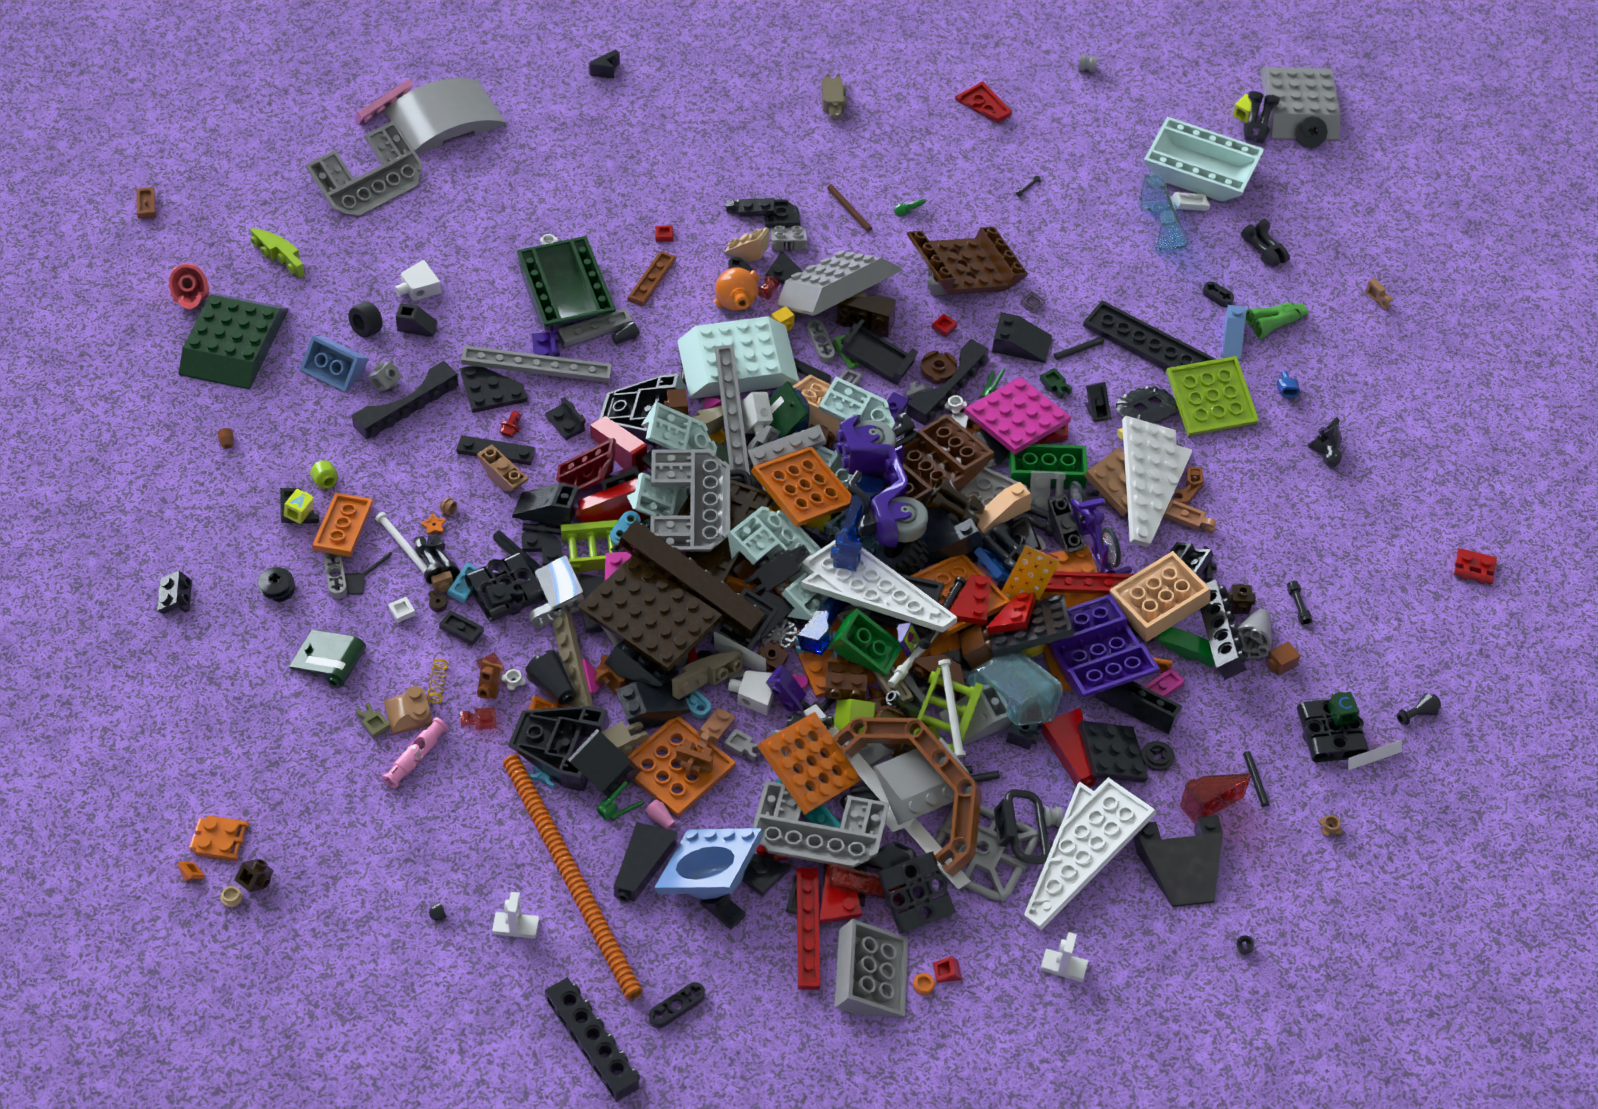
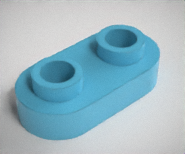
[610,511,640,546]
[686,689,711,719]

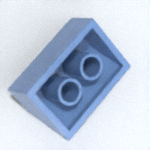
[300,336,369,392]

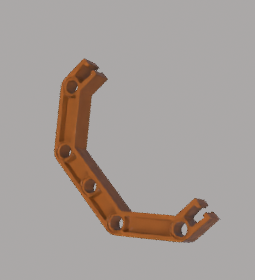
[833,717,982,877]

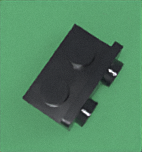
[545,397,586,440]

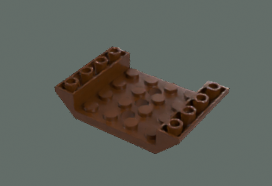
[907,227,1028,295]

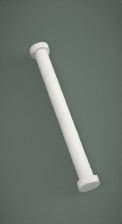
[375,512,428,573]
[938,659,966,758]

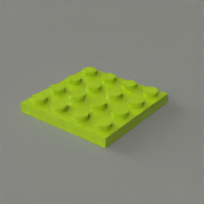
[1166,356,1259,436]

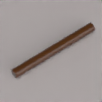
[827,184,872,232]

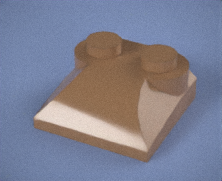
[383,686,432,735]

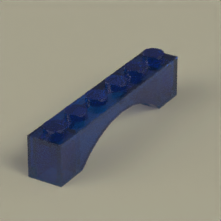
[830,475,885,571]
[798,597,851,656]

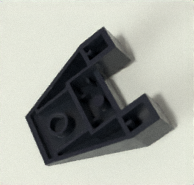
[599,373,687,446]
[921,480,984,563]
[508,706,610,791]
[1133,815,1223,907]

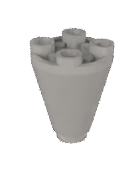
[1237,609,1272,659]

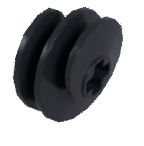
[1295,116,1328,148]
[258,567,295,602]

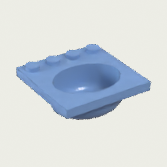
[654,828,764,899]

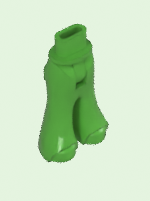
[1245,302,1308,339]

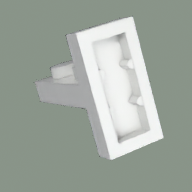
[492,892,539,939]
[1040,932,1088,982]

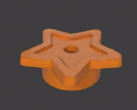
[421,514,446,535]

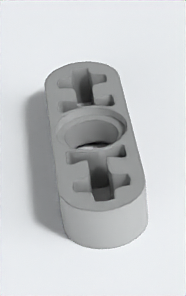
[807,319,835,363]
[323,553,347,599]
[529,593,585,627]

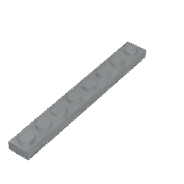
[461,345,612,383]
[715,345,750,482]

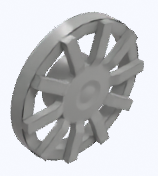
[761,619,798,651]

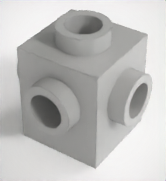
[367,361,402,392]

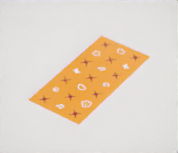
[1001,545,1060,601]

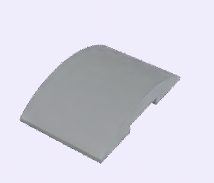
[384,78,506,154]

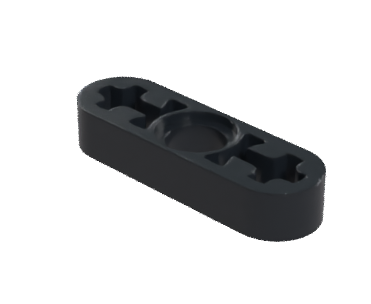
[649,982,705,1028]

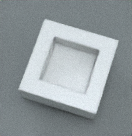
[388,597,416,623]

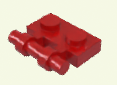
[1453,548,1497,584]

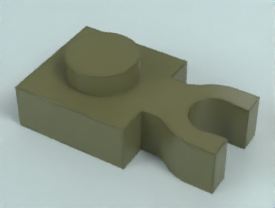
[355,702,391,739]

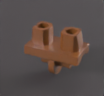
[595,655,631,695]
[477,659,503,699]
[675,740,714,776]

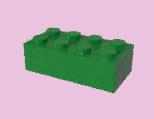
[1008,444,1088,490]

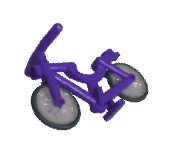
[1069,481,1132,574]

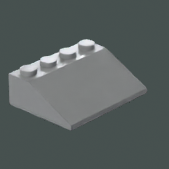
[874,738,972,825]
[835,919,908,1018]

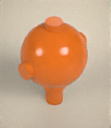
[713,267,760,311]

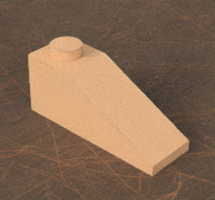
[975,482,1031,533]

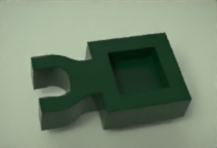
[1039,368,1072,399]

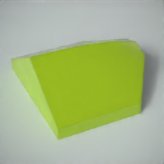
[834,699,876,738]

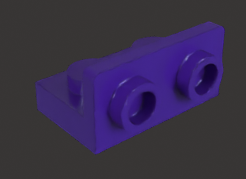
[532,325,560,357]
[766,665,807,712]

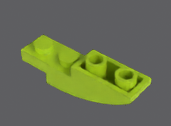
[250,228,305,278]

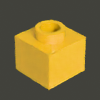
[771,306,795,331]

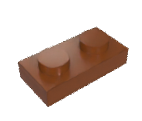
[136,187,156,219]

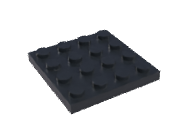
[987,594,1073,657]

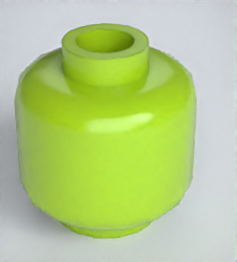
[310,460,339,489]

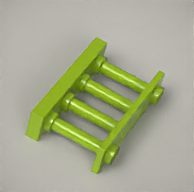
[561,519,634,574]
[908,667,984,752]

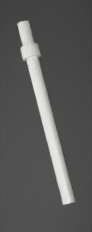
[888,631,940,688]

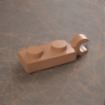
[1163,499,1217,534]
[697,707,736,749]

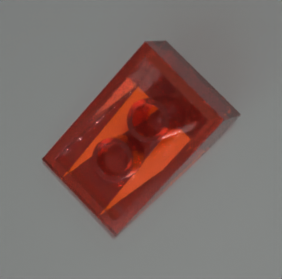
[1180,773,1251,825]

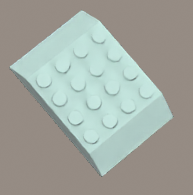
[1144,117,1264,202]
[677,316,799,399]

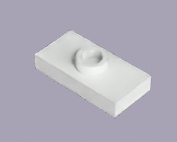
[1172,192,1210,211]

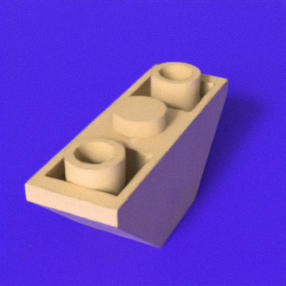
[724,227,769,263]

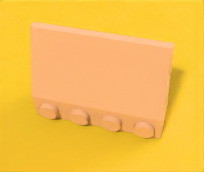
[792,374,843,441]
[1110,551,1210,642]

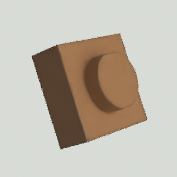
[431,571,453,594]

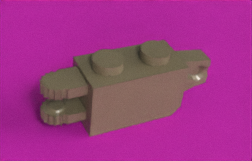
[821,74,847,119]
[602,721,649,756]

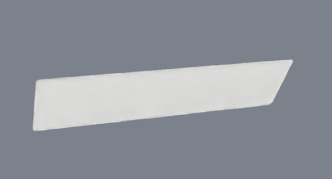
[1348,740,1402,770]

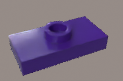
[887,392,909,422]

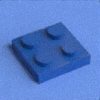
[974,547,1011,584]

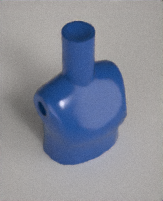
[1277,370,1300,398]

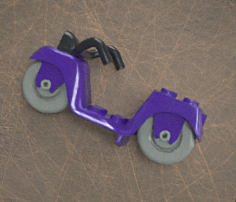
[835,414,928,548]

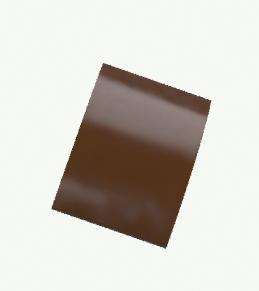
[865,414,994,503]

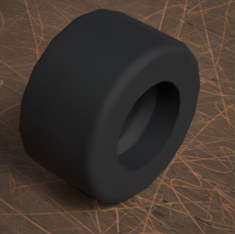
[348,302,383,337]

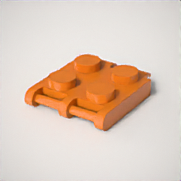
[189,815,249,862]

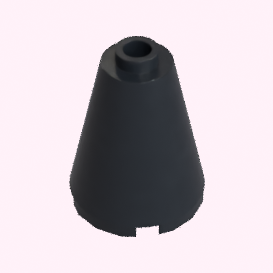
[525,650,576,705]

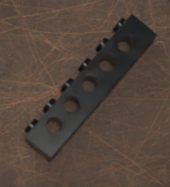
[1200,579,1247,680]
[545,977,641,1102]

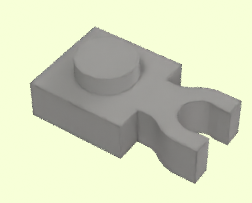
[724,728,761,762]

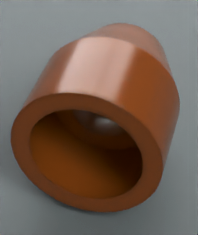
[217,428,234,449]

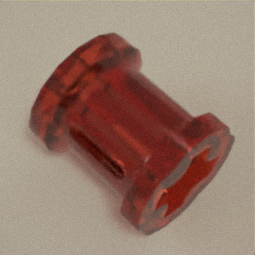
[758,276,779,299]

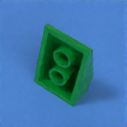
[829,609,902,676]

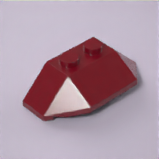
[556,438,616,492]

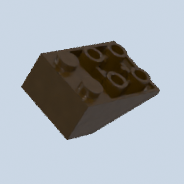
[836,295,896,337]

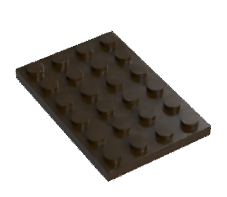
[578,556,723,672]

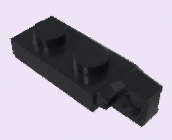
[725,198,775,217]

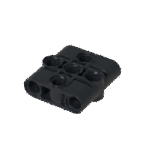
[464,552,545,622]
[1297,699,1369,763]
[876,851,956,934]

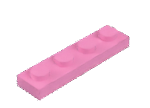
[354,79,413,124]

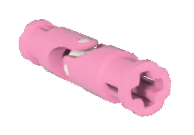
[382,718,448,789]

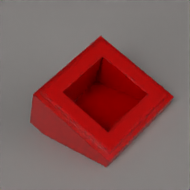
[933,956,962,983]

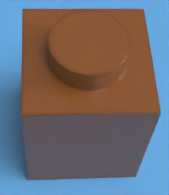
[1266,642,1301,676]

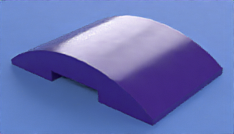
[1046,594,1160,697]

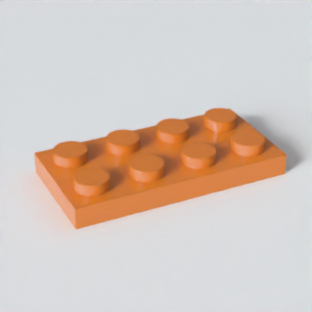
[312,493,373,557]

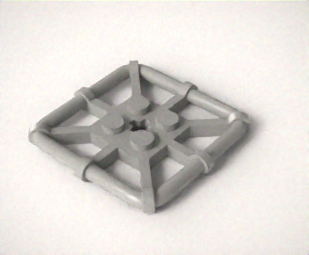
[933,805,1039,902]

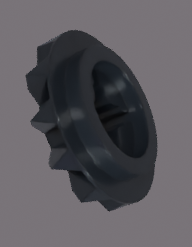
[1142,741,1175,771]

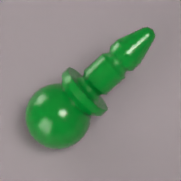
[894,199,926,217]

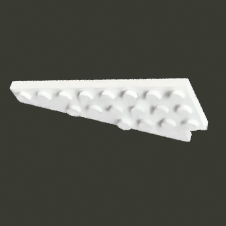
[1122,416,1192,548]
[801,534,957,632]
[1024,778,1156,930]

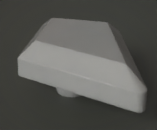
[906,381,933,400]

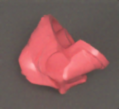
[168,263,210,310]

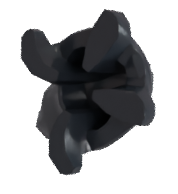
[1307,417,1342,467]

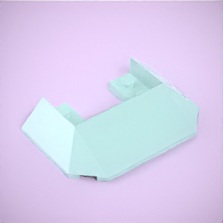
[793,376,895,489]
[627,402,717,516]
[728,506,835,621]

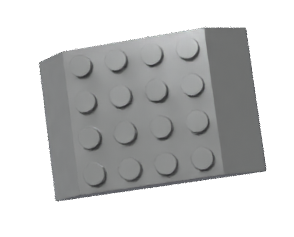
[1260,67,1340,141]
[776,250,902,316]

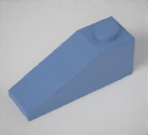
[1222,305,1246,361]

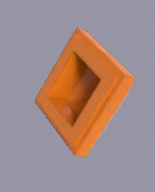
[178,862,206,881]

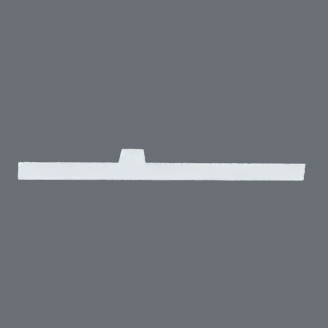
[803,704,971,889]

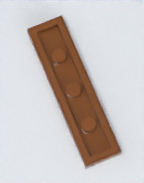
[627,251,676,307]

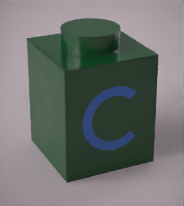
[1328,691,1360,726]

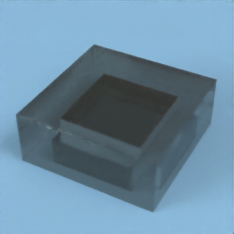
[1020,291,1046,314]

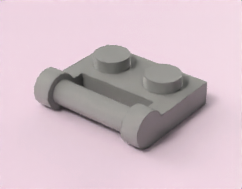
[1030,471,1066,511]

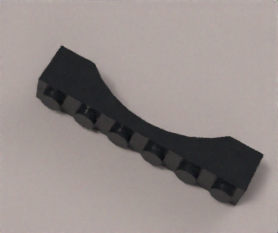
[906,339,989,426]
[351,361,459,440]

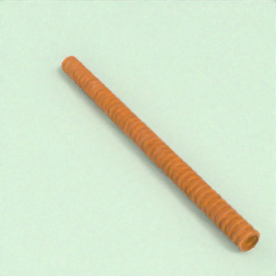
[502,754,643,1000]

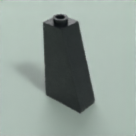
[614,822,677,902]

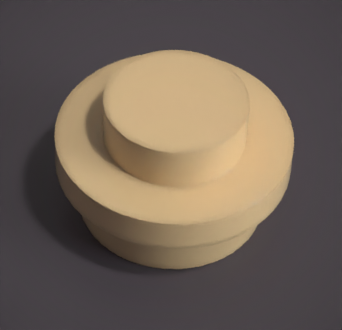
[220,886,243,907]

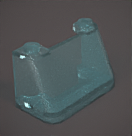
[1139,174,1189,254]
[965,651,1063,726]

